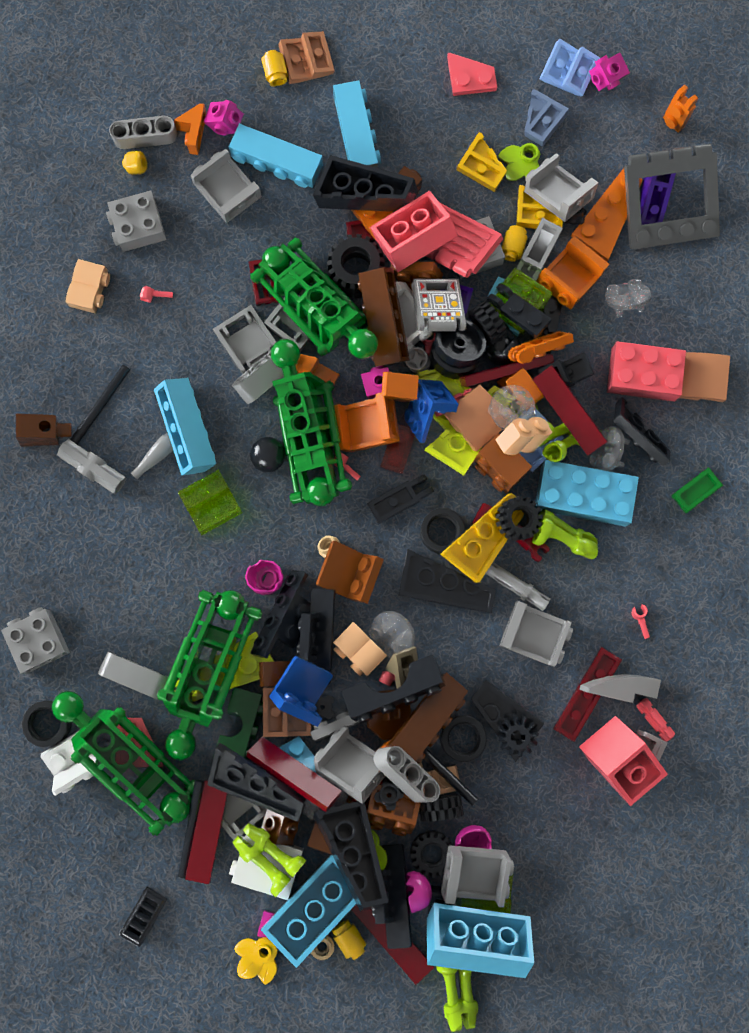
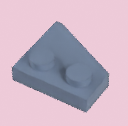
[525,89,569,147]

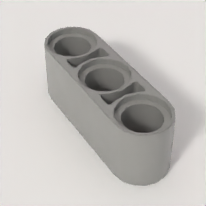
[109,116,178,149]
[232,351,298,404]
[98,651,168,699]
[374,746,440,803]

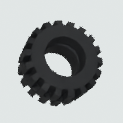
[327,234,385,298]

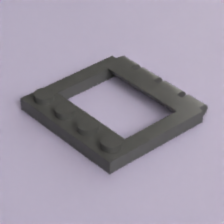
[624,144,720,250]

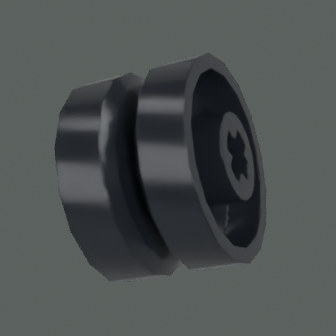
[429,320,486,379]

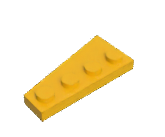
[440,493,524,583]

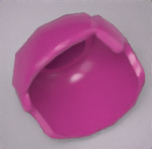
[245,560,284,596]
[455,825,492,849]
[406,871,432,913]

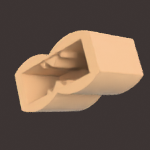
[66,259,110,314]
[496,417,552,455]
[333,622,387,677]

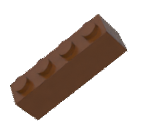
[358,267,410,367]
[386,672,468,764]

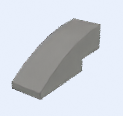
[510,218,563,292]
[579,674,661,703]

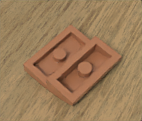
[278,31,335,84]
[679,352,730,402]
[444,384,512,451]
[263,688,311,737]

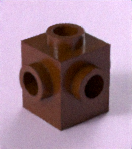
[262,809,300,845]

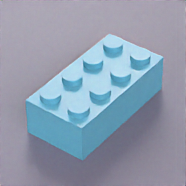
[535,460,639,527]
[261,855,356,968]
[427,903,534,978]

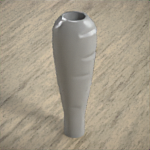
[131,433,173,479]

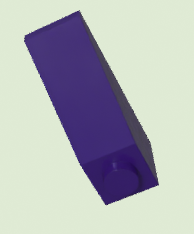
[640,160,676,225]

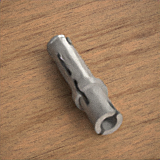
[485,562,551,611]

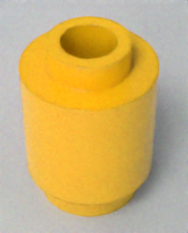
[261,50,288,87]
[502,225,528,262]
[332,919,367,960]

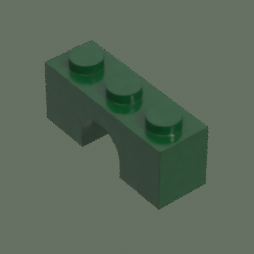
[213,687,263,761]

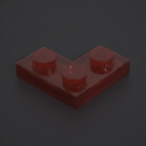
[380,424,415,474]

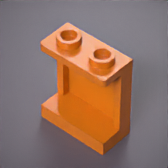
[536,236,609,310]
[334,392,400,452]

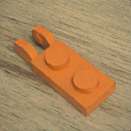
[663,85,699,133]
[508,331,574,364]

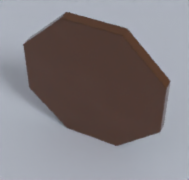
[367,689,411,740]

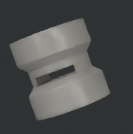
[406,347,431,374]

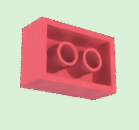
[370,191,458,272]
[607,341,686,402]

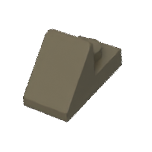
[385,646,418,689]

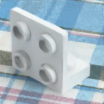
[41,732,99,795]

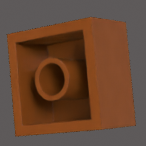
[474,433,532,494]

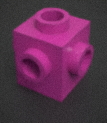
[589,53,630,91]
[204,100,244,136]
[361,366,395,399]

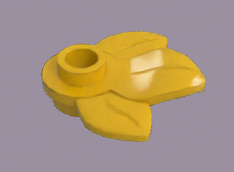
[234,937,278,985]

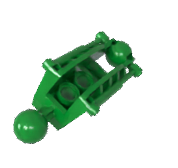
[250,237,378,359]
[271,339,352,506]
[157,590,263,760]
[52,691,195,836]

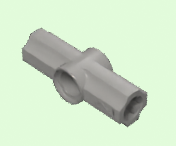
[57,439,127,495]

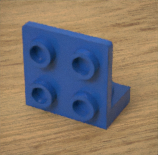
[404,379,459,443]
[269,656,333,727]

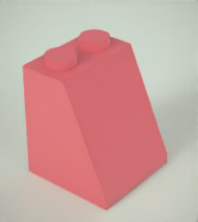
[579,716,668,806]

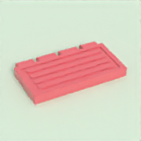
[426,203,503,278]

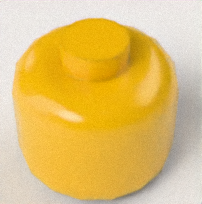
[122,151,147,175]

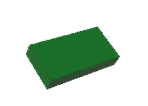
[671,467,723,514]

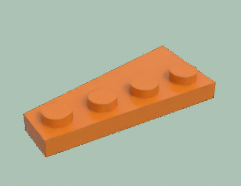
[571,168,643,262]

